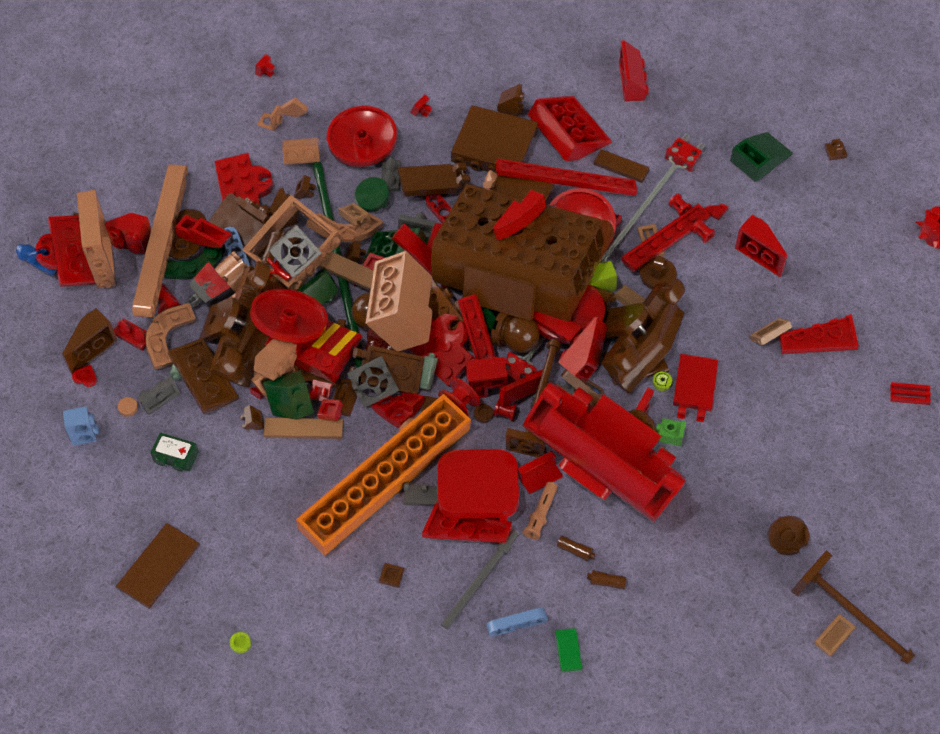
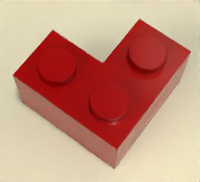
[466,357,508,398]

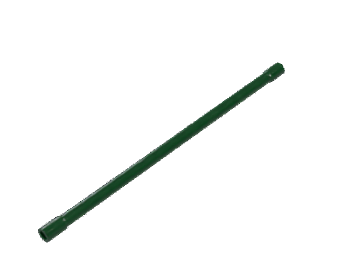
[312,162,363,368]

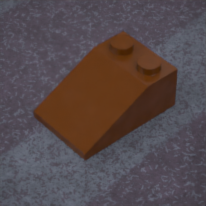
[62,308,117,374]

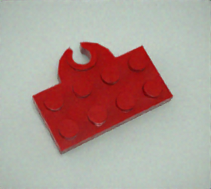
[214,153,273,205]
[35,215,96,287]
[409,314,475,387]

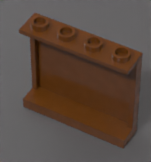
[451,105,538,174]

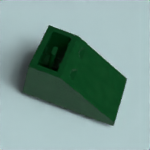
[730,132,793,182]
[364,228,429,259]

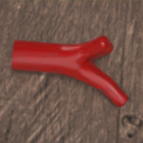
[267,257,292,282]

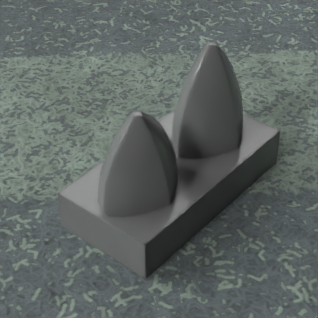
[381,157,401,192]
[138,377,181,415]

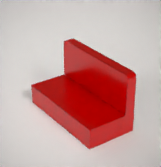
[518,451,563,494]

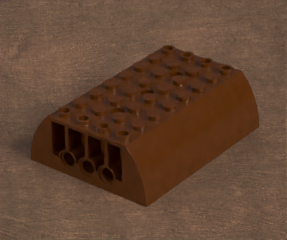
[431,184,615,322]

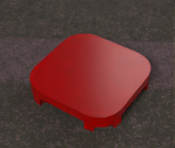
[437,449,519,523]

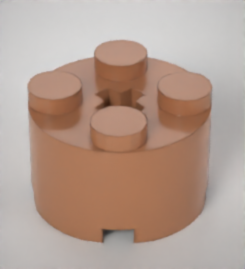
[215,251,249,292]

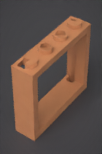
[77,190,116,289]
[242,195,343,291]

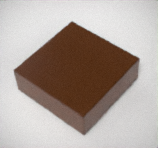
[379,563,405,588]

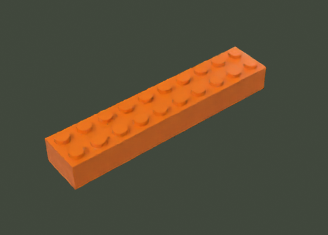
[296,394,471,556]

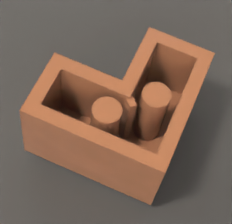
[254,339,297,381]

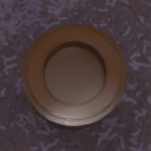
[474,404,493,423]

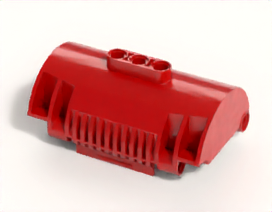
[523,382,687,522]

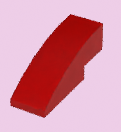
[493,190,547,241]
[175,215,231,248]

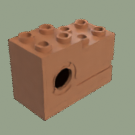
[366,251,433,351]

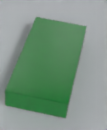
[555,628,582,673]

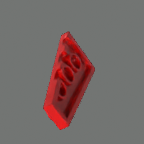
[779,314,859,354]
[422,502,512,543]

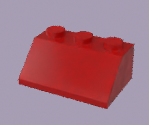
[619,40,649,102]

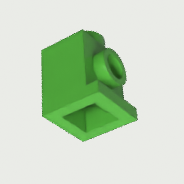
[656,418,686,447]

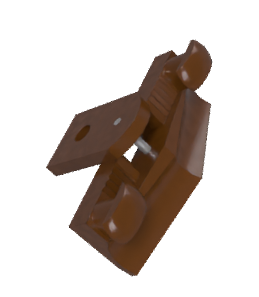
[199,261,283,388]
[601,278,685,393]

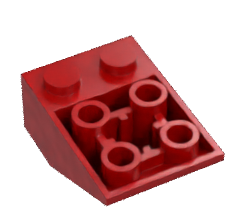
[558,317,608,382]

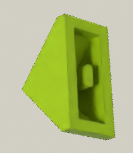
[589,261,617,292]

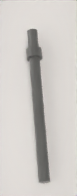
[441,530,519,629]

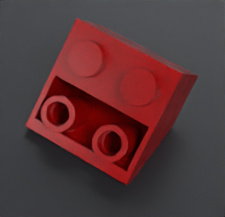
[105,212,152,254]

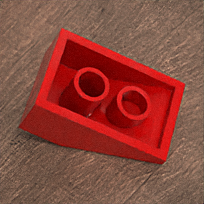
[735,214,788,277]

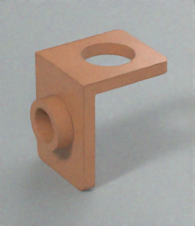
[257,105,283,131]

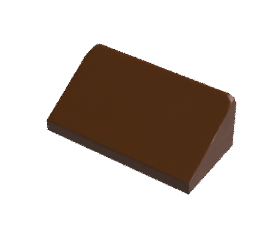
[332,379,361,417]

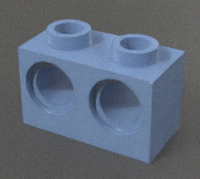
[63,406,99,446]

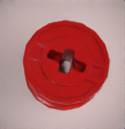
[438,377,481,416]

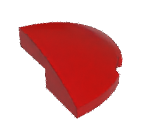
[371,393,425,428]

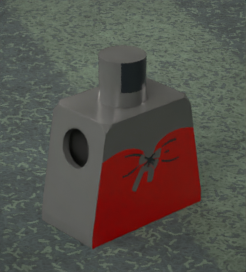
[186,262,234,308]

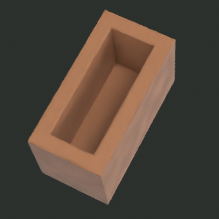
[282,138,320,165]

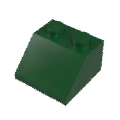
[263,370,314,419]

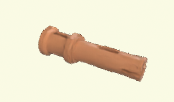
[523,482,558,540]

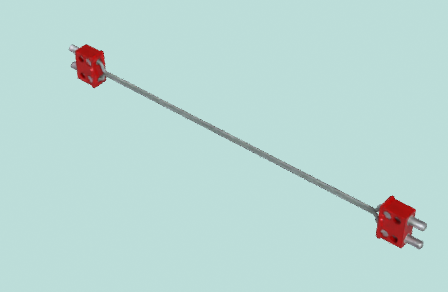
[505,134,705,383]

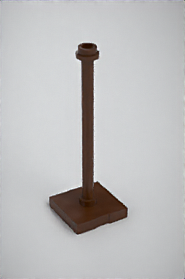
[506,339,561,458]
[791,550,915,664]

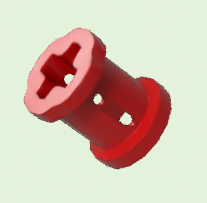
[668,193,692,216]
[691,219,716,243]
[494,399,517,421]

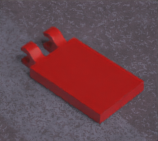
[673,354,718,423]

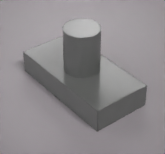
[398,212,435,239]

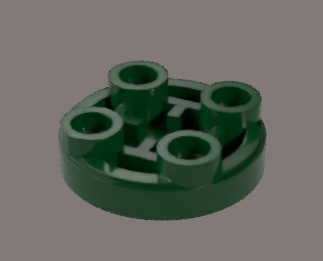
[354,177,390,212]

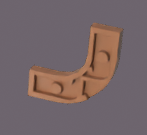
[307,213,384,242]
[146,303,196,370]

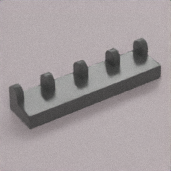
[403,482,438,506]

